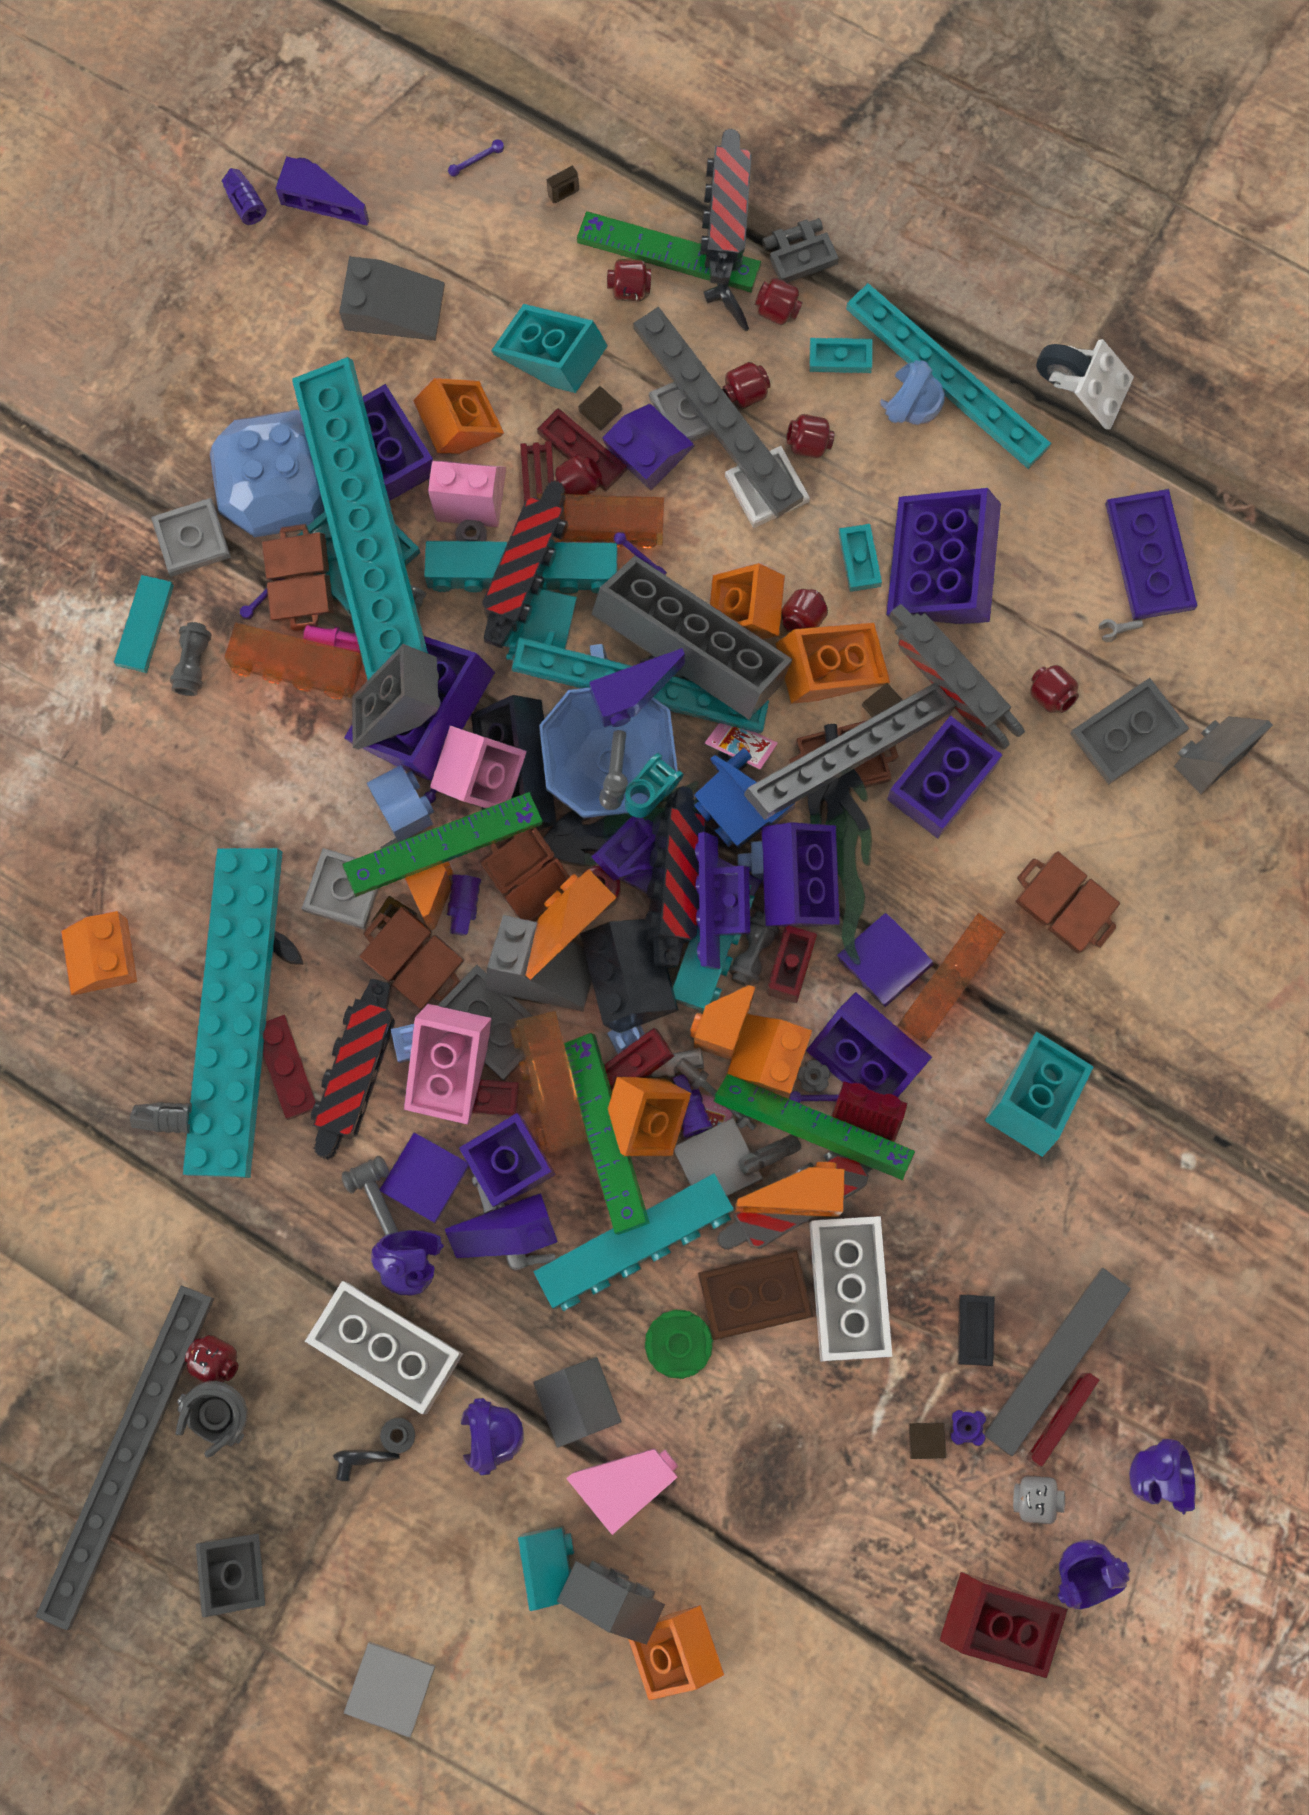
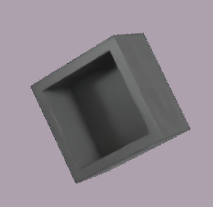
[557,1560,665,1645]

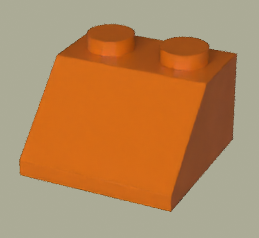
[413,378,504,454]
[710,563,785,640]
[405,861,454,930]
[61,911,137,995]
[690,985,755,1060]
[726,1014,812,1099]
[608,1077,691,1156]
[628,1605,724,1700]

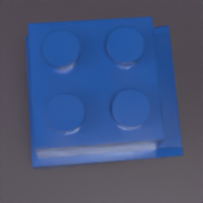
[694,748,795,848]

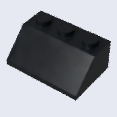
[580,919,679,1033]

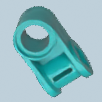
[625,753,684,818]

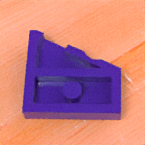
[591,816,656,881]

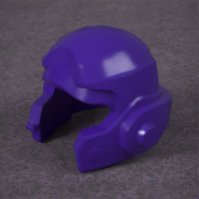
[371,1230,444,1296]
[461,1398,524,1476]
[1129,1439,1196,1515]
[1058,1540,1131,1610]

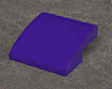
[837,912,934,1007]
[380,1133,469,1224]

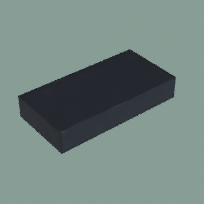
[957,1295,995,1366]

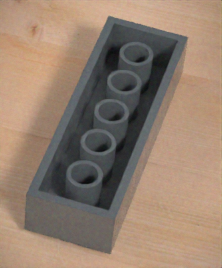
[592,556,793,719]

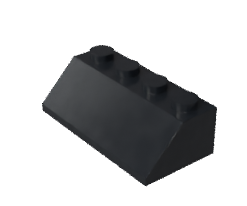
[471,695,557,831]

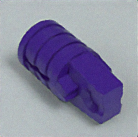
[222,168,267,225]
[447,875,482,936]
[673,1074,713,1138]

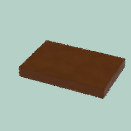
[698,1250,813,1341]

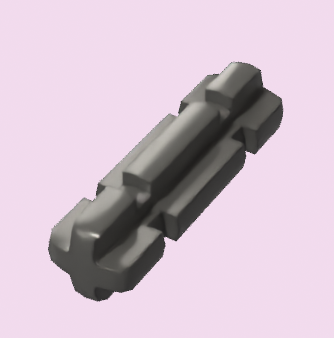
[739,1134,801,1175]

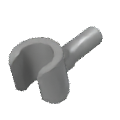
[1099,619,1143,642]
[506,1254,555,1270]

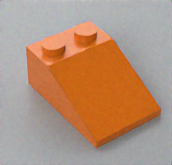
[775,623,890,704]
[526,869,616,980]
[735,1162,845,1217]

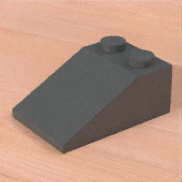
[339,256,445,341]
[352,644,440,750]
[1174,716,1273,794]
[486,915,592,1012]

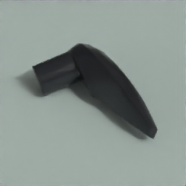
[703,283,749,331]
[273,931,303,965]
[333,1450,400,1481]

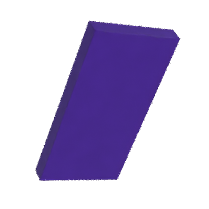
[1105,489,1198,621]

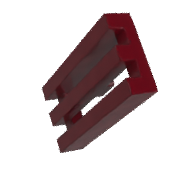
[520,441,555,503]

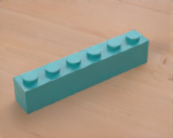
[424,541,618,594]
[533,1173,734,1312]

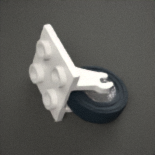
[1036,340,1134,429]

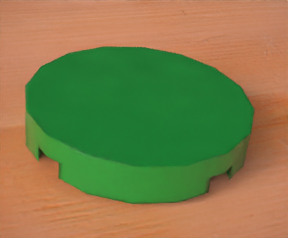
[645,1309,713,1379]

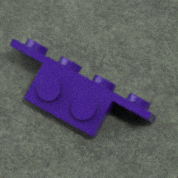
[695,832,750,969]

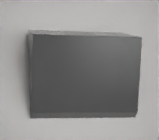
[533,1357,622,1448]
[196,1534,265,1617]

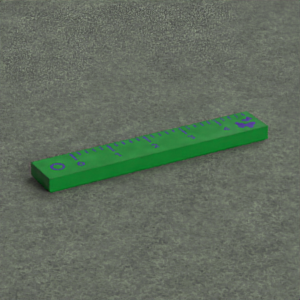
[577,211,761,293]
[342,792,542,897]
[561,1033,650,1235]
[714,1074,915,1180]

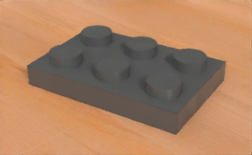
[1070,678,1189,785]
[438,965,550,1081]

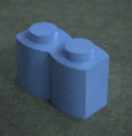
[367,765,434,842]

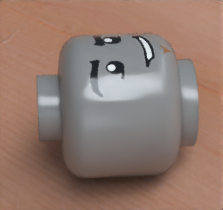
[1013,1475,1065,1524]

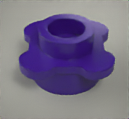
[951,1410,986,1446]

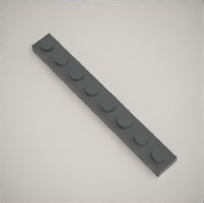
[633,307,804,518]
[744,682,956,820]

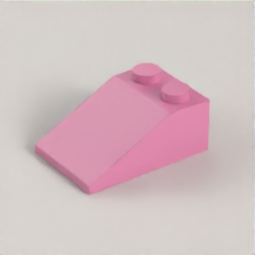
[404,1004,492,1125]

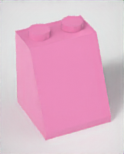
[428,461,506,527]
[430,726,527,808]
[566,1448,678,1535]

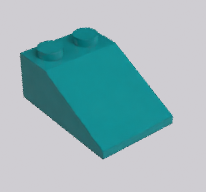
[491,304,608,393]
[985,1031,1094,1157]

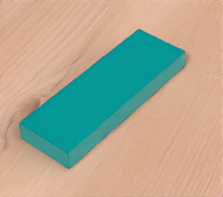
[114,575,174,673]

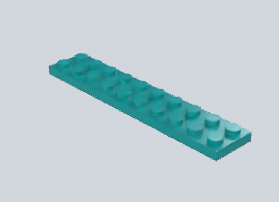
[292,357,428,680]
[183,848,283,1178]

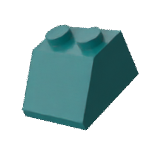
[518,1526,574,1611]

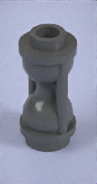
[170,622,212,696]
[728,911,780,986]

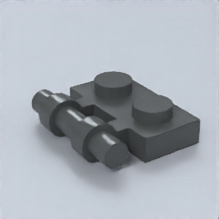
[762,218,839,283]

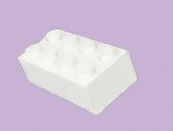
[809,1216,892,1362]
[305,1281,463,1414]

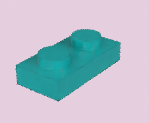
[809,338,873,373]
[838,524,882,592]

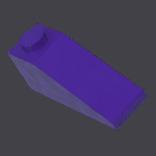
[275,156,369,226]
[589,648,685,727]
[445,1193,558,1258]

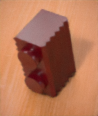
[766,925,817,1003]
[831,1081,908,1142]

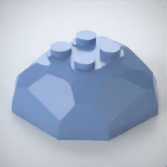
[210,409,325,537]
[539,688,678,818]

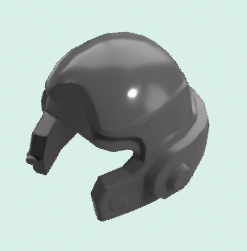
[175,1381,248,1458]

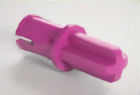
[303,625,361,653]

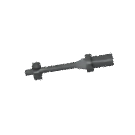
[675,1057,757,1130]

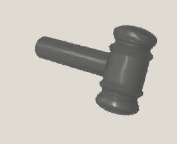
[599,730,628,810]
[342,1156,399,1236]

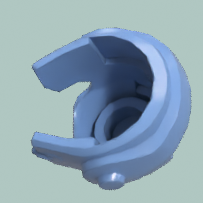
[880,360,945,425]

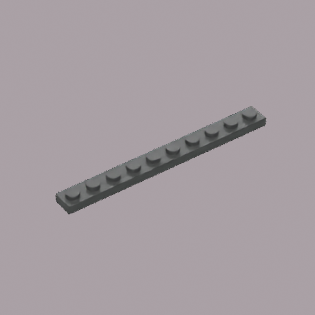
[35,1285,215,1630]

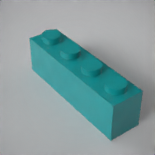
[673,885,755,1012]

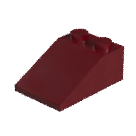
[939,1572,1068,1678]

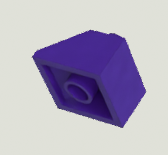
[602,404,695,490]
[459,1113,556,1207]

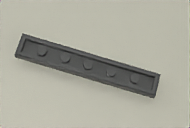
[983,1268,1131,1456]

